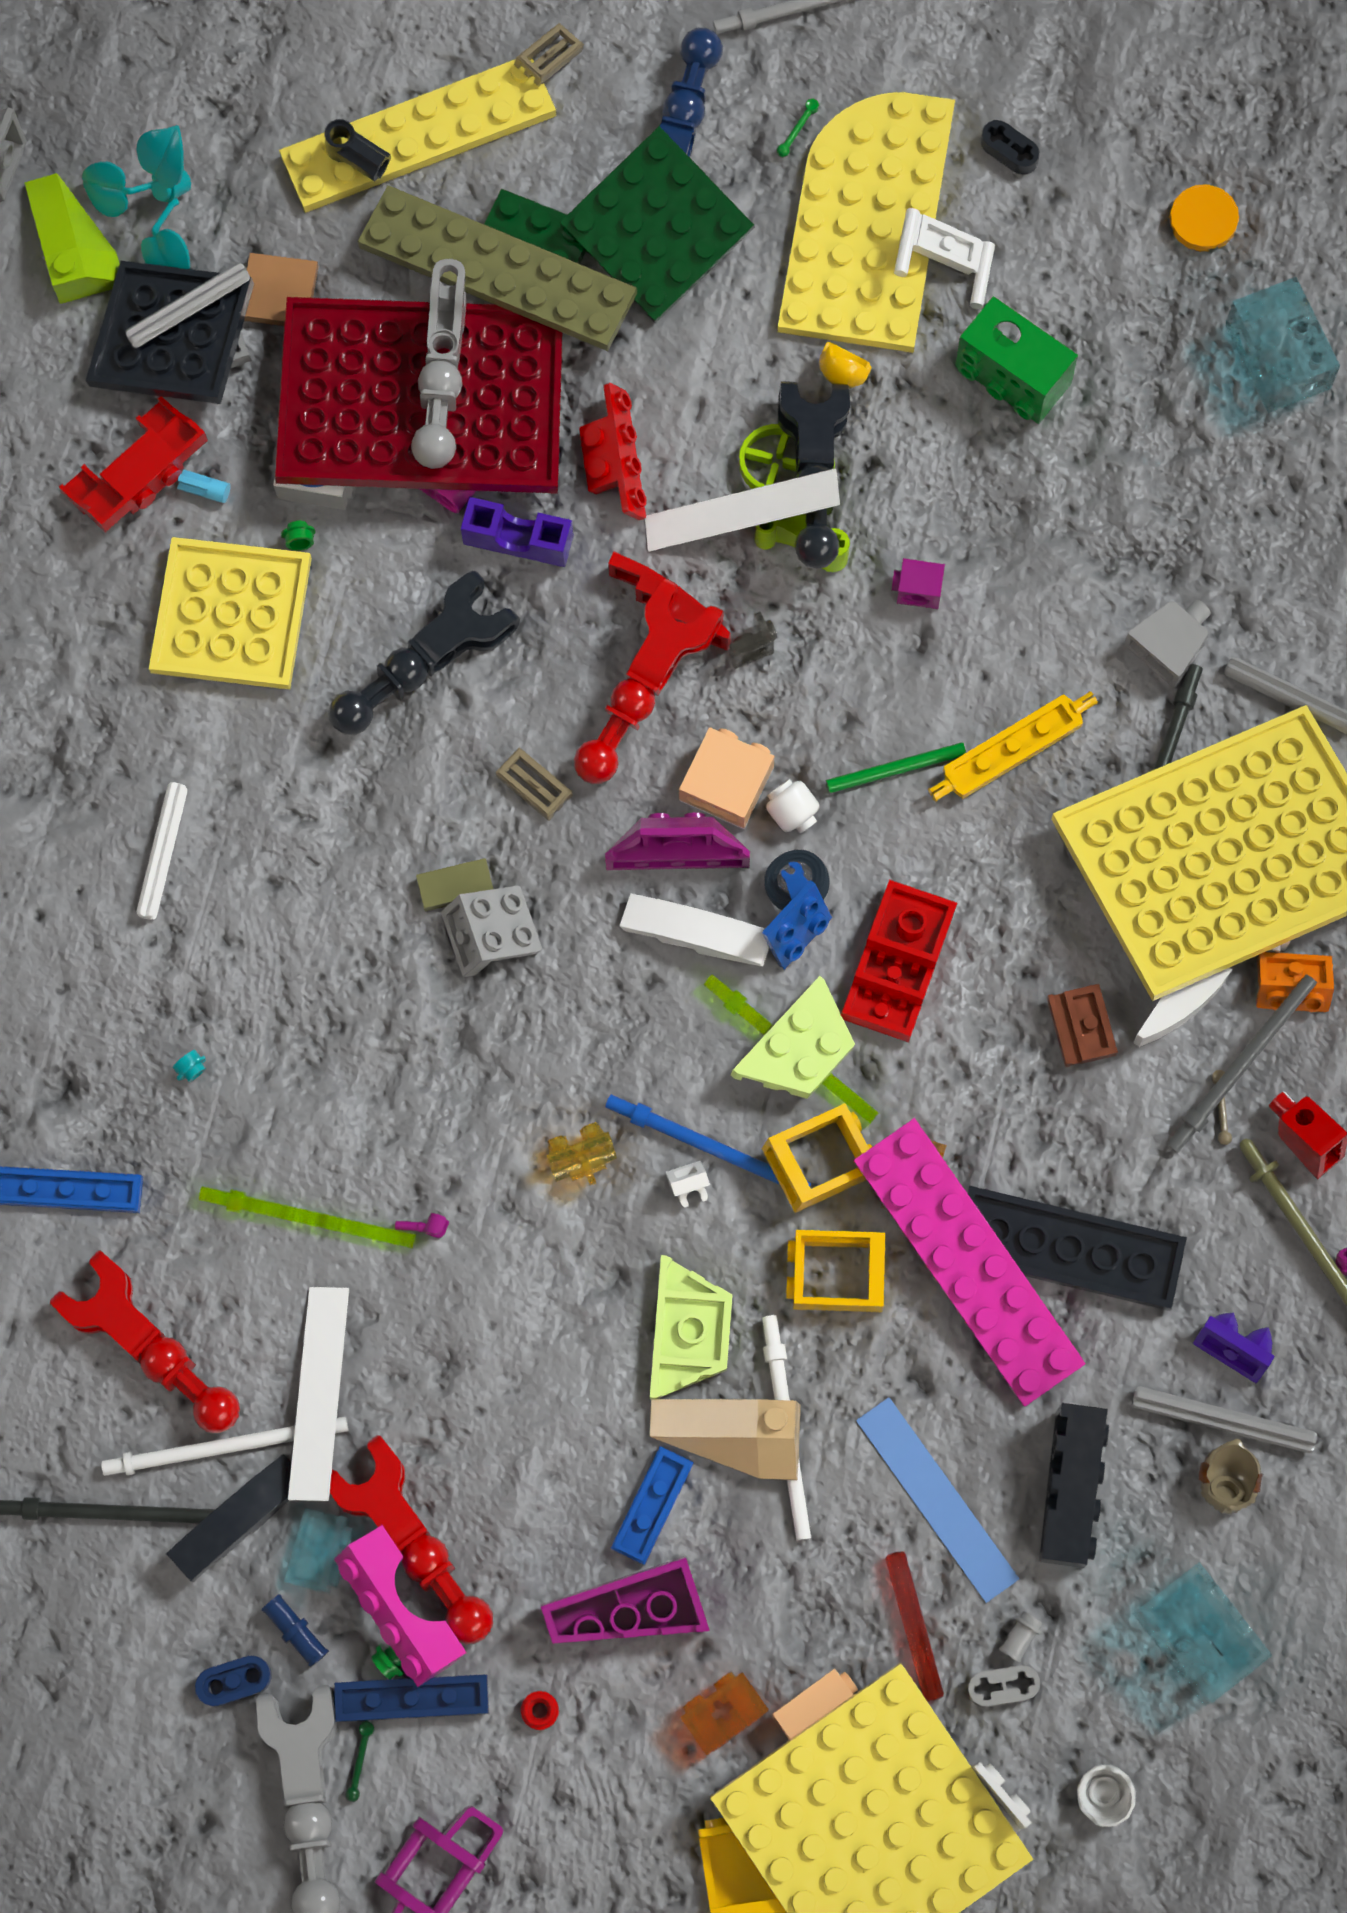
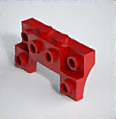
[59,396,208,533]

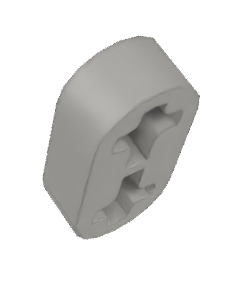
[967,1666,1040,1707]

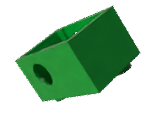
[955,296,1078,424]

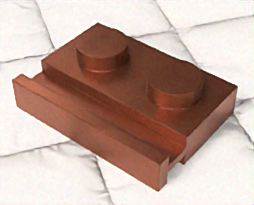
[1047,984,1118,1068]

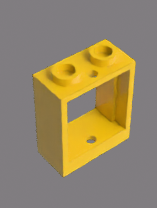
[761,1103,873,1213]
[786,1230,885,1312]

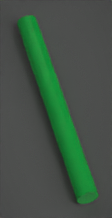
[826,742,966,794]

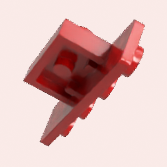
[579,383,647,521]

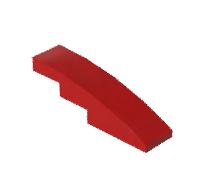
[608,551,731,651]

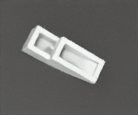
[1133,968,1233,1047]

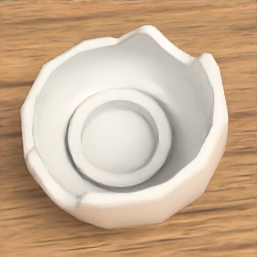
[1077,1764,1136,1827]

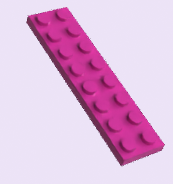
[853,1118,1086,1407]

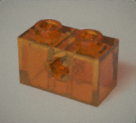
[680,1671,769,1757]

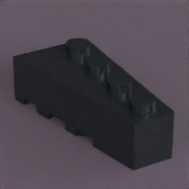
[1039,1403,1109,1568]

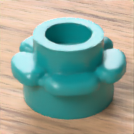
[172,1049,206,1083]

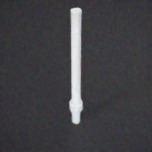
[762,1315,811,1541]

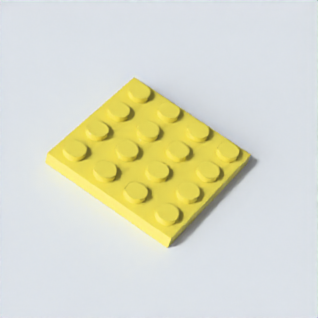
[149,537,312,690]

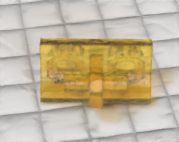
[546,1122,617,1186]

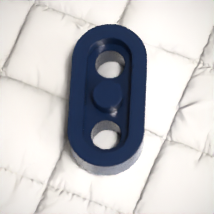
[195,1656,272,1707]

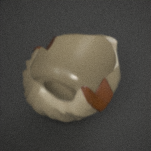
[1198,1439,1263,1514]

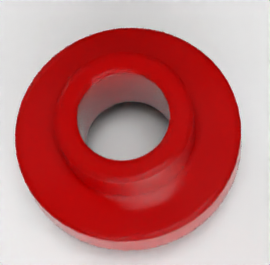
[521,1691,559,1730]

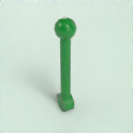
[776,99,819,157]

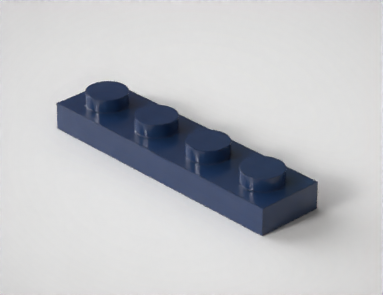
[334,1674,489,1722]

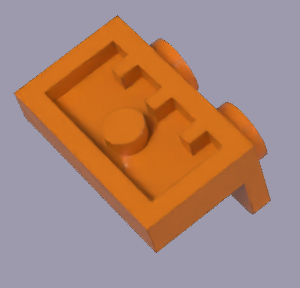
[1256,952,1334,1012]

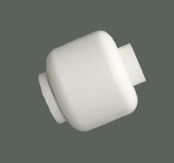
[766,779,819,834]

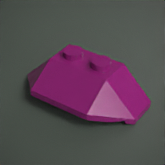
[605,812,750,870]

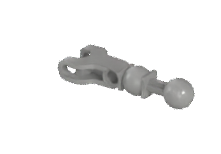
[411,259,466,469]
[256,1685,340,1913]

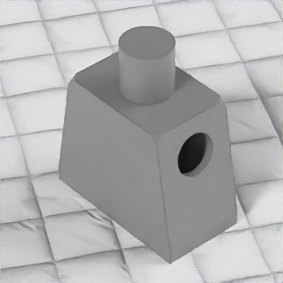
[1124,599,1211,688]

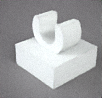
[666,1161,710,1208]

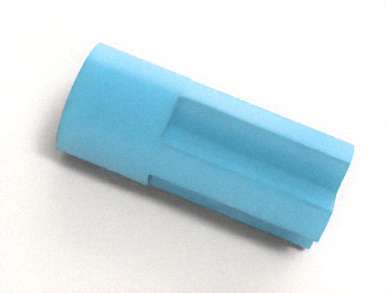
[177,469,231,503]

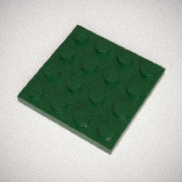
[560,126,755,323]

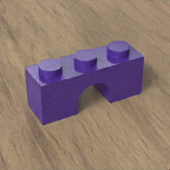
[461,497,574,568]

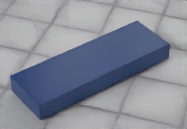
[611,1446,694,1566]

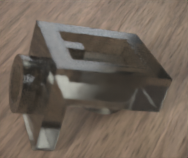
[729,611,778,669]

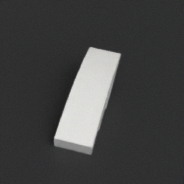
[620,893,769,967]

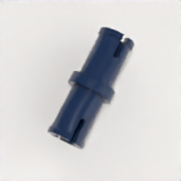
[261,1594,329,1668]

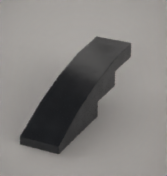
[166,1454,292,1583]

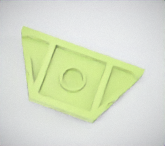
[731,976,855,1099]
[650,1255,732,1399]

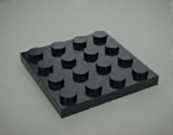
[86,261,254,404]

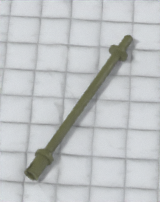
[1239,1139,1347,1306]

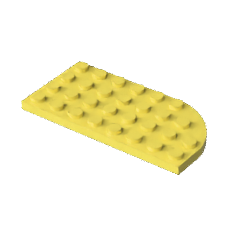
[778,92,955,353]

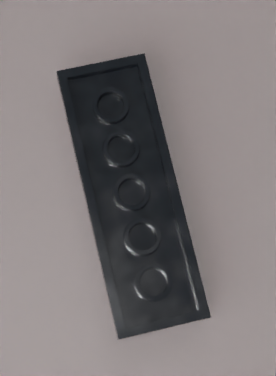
[968,1186,1187,1311]

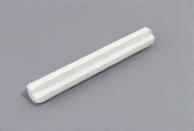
[136,782,187,920]

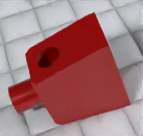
[1269,1092,1347,1180]

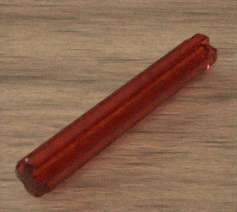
[885,1551,944,1702]

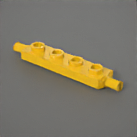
[928,691,1098,802]

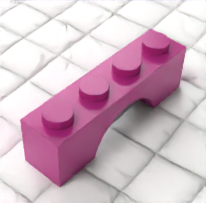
[334,1525,467,1687]

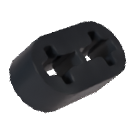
[981,120,1040,175]

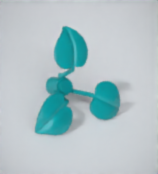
[82,125,191,269]

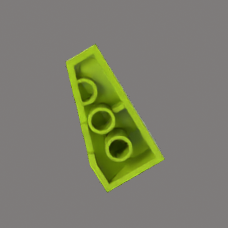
[25,173,120,304]

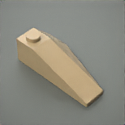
[650,1399,801,1480]

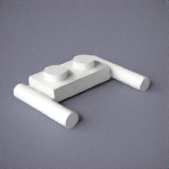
[894,208,995,309]

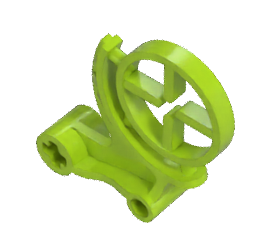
[739,424,850,572]

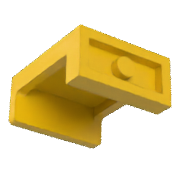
[698,1818,787,1913]

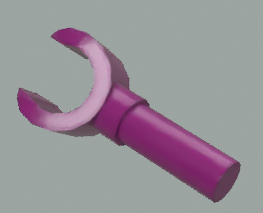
[395,1213,449,1238]

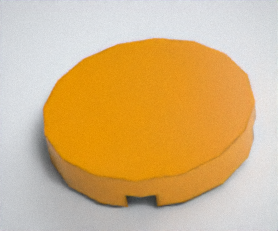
[1169,184,1239,252]

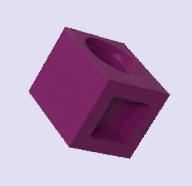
[891,558,945,609]

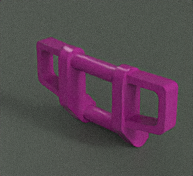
[374,1806,503,1913]

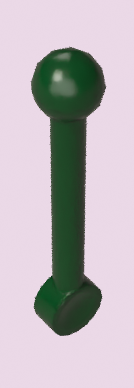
[345,1721,375,1802]

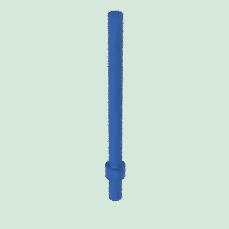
[605,1094,811,1186]

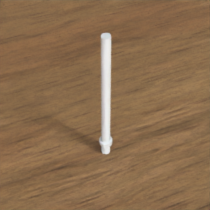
[101,1416,349,1476]

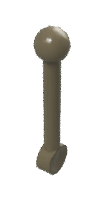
[1212,1070,1232,1145]

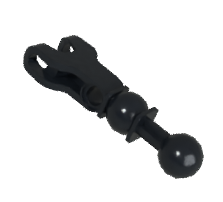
[777,381,850,569]
[328,571,520,735]

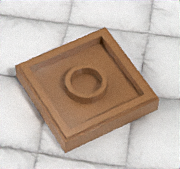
[244,253,319,326]

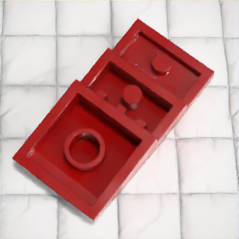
[841,879,957,1043]

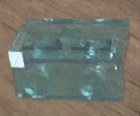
[284,1508,353,1594]

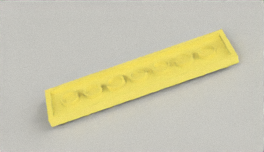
[279,58,557,213]

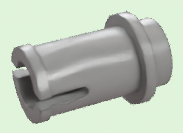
[999,1611,1043,1663]

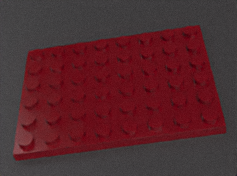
[275,297,563,494]

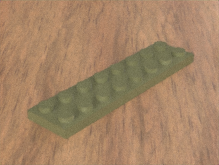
[358,185,637,351]

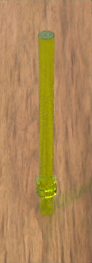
[703,974,879,1124]
[199,1186,416,1249]

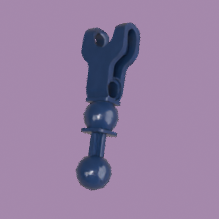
[660,28,723,157]

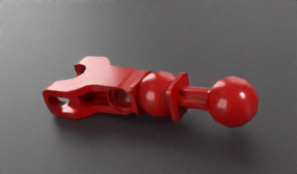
[574,579,724,784]
[50,1250,240,1434]
[330,1435,493,1644]

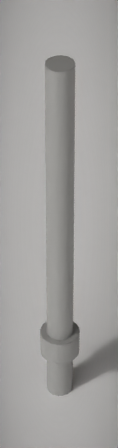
[713,0,844,34]

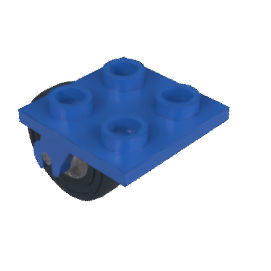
[762,850,832,970]

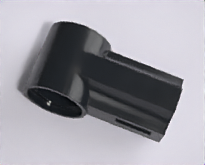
[324,119,391,181]

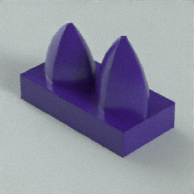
[1192,1313,1275,1384]

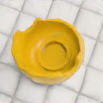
[819,342,872,388]

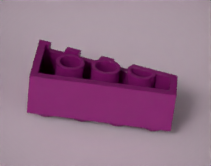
[541,1556,710,1644]

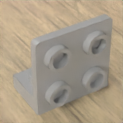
[441,886,542,977]

